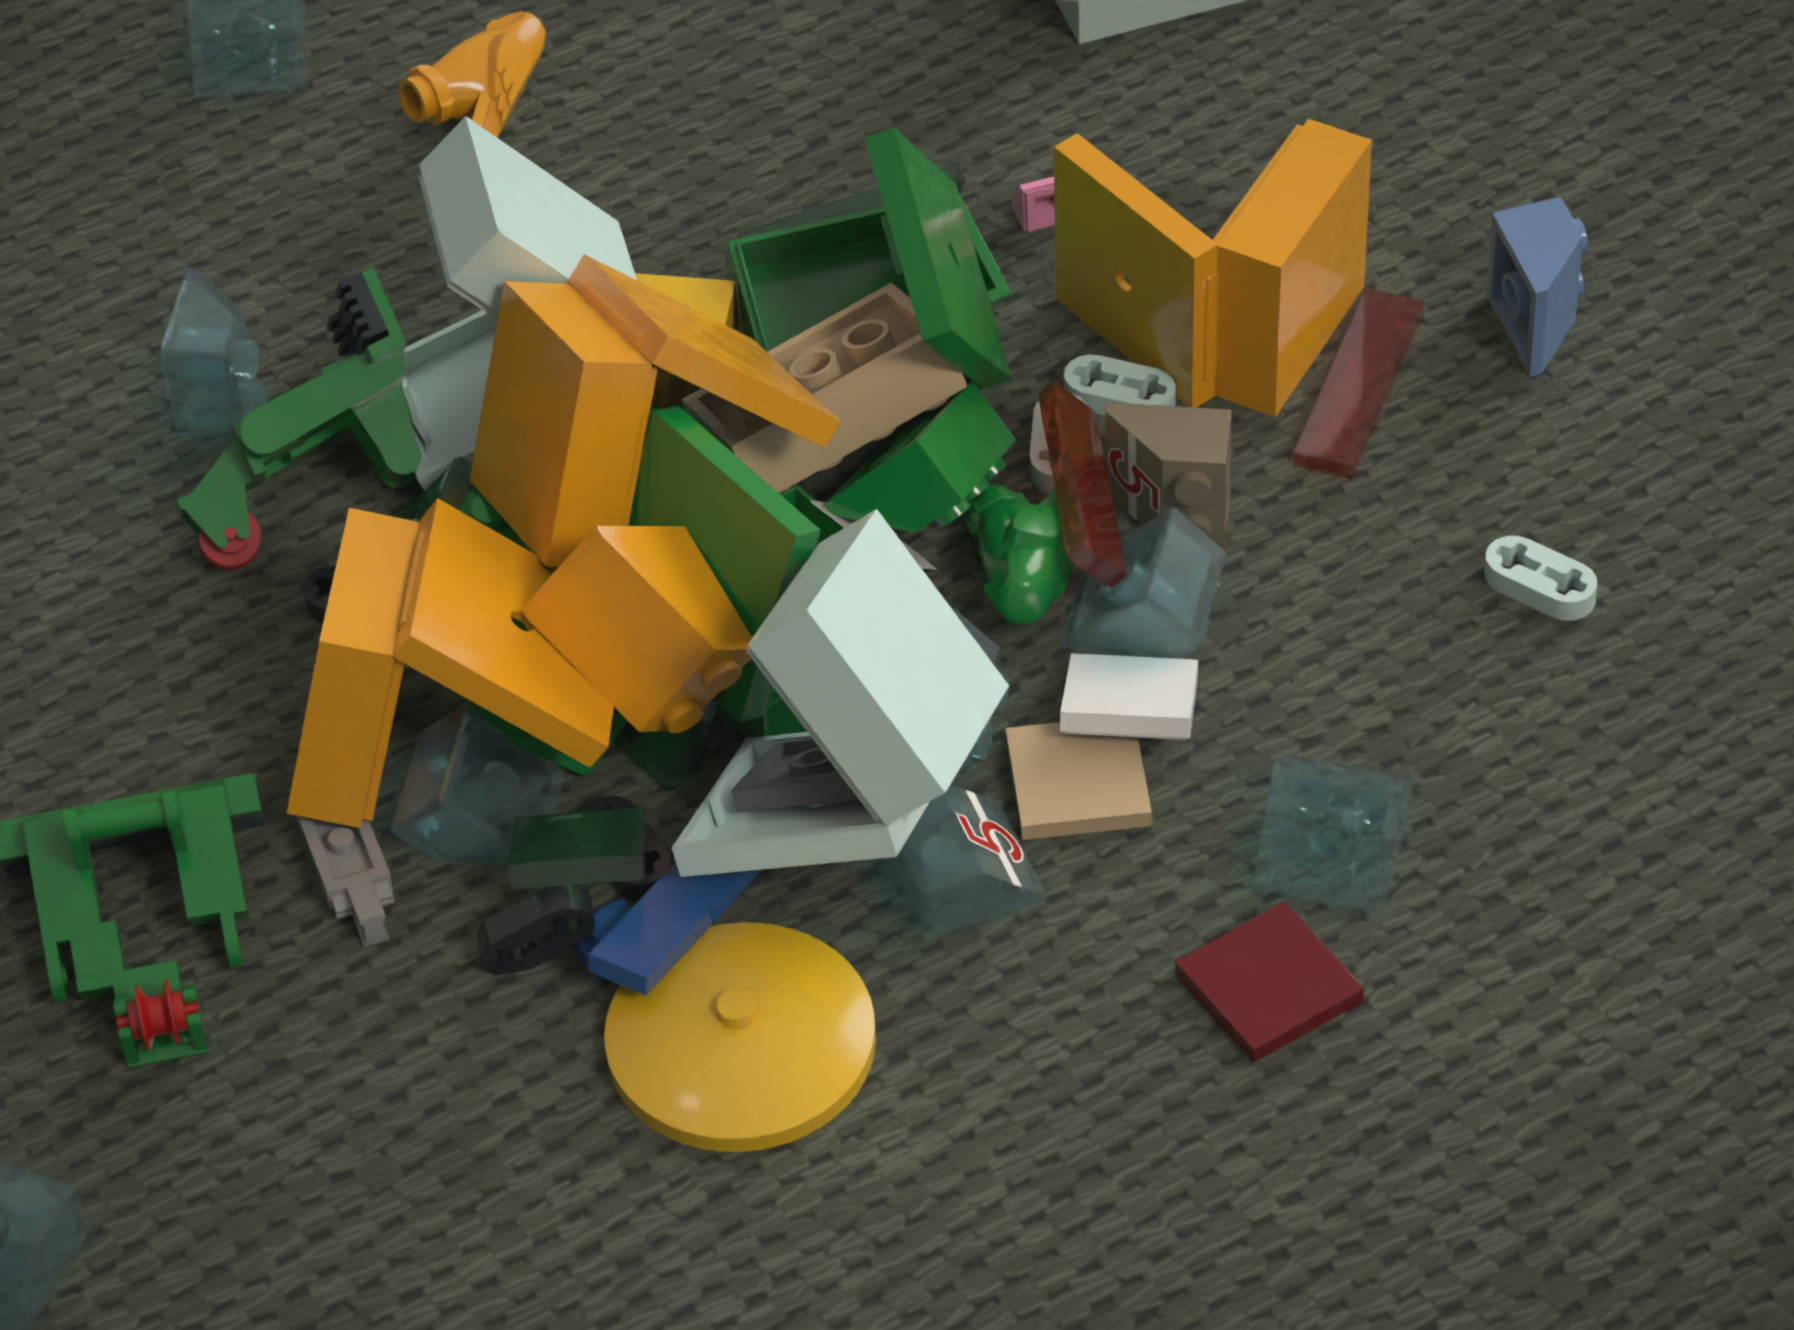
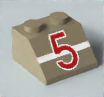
[1105,402,1232,549]

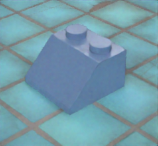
[1487,197,1588,377]

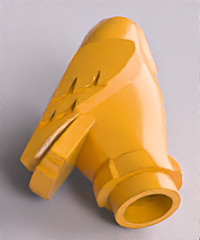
[398,11,546,138]

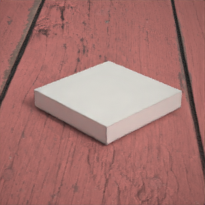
[1060,653,1198,740]

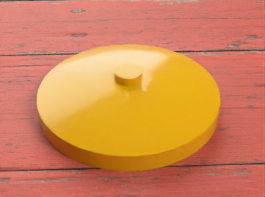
[604,922,876,1152]

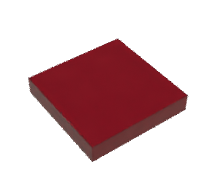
[1175,901,1364,1063]

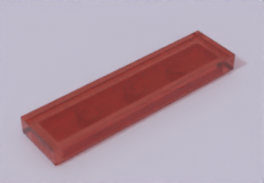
[1293,288,1424,479]
[1038,381,1128,589]

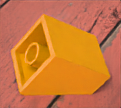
[521,526,753,733]

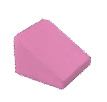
[1011,176,1055,232]

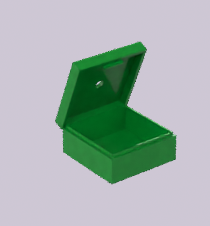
[725,127,1012,425]
[628,406,844,738]

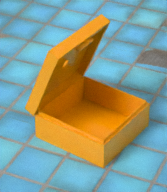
[1054,119,1372,417]
[469,254,841,567]
[286,498,614,828]

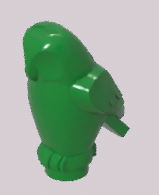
[966,484,1089,626]

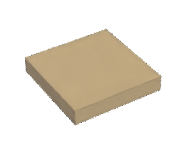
[1006,722,1152,840]

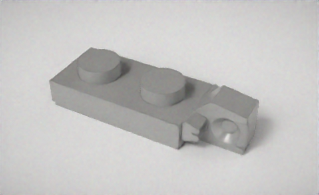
[294,815,394,947]

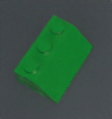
[824,381,1017,533]

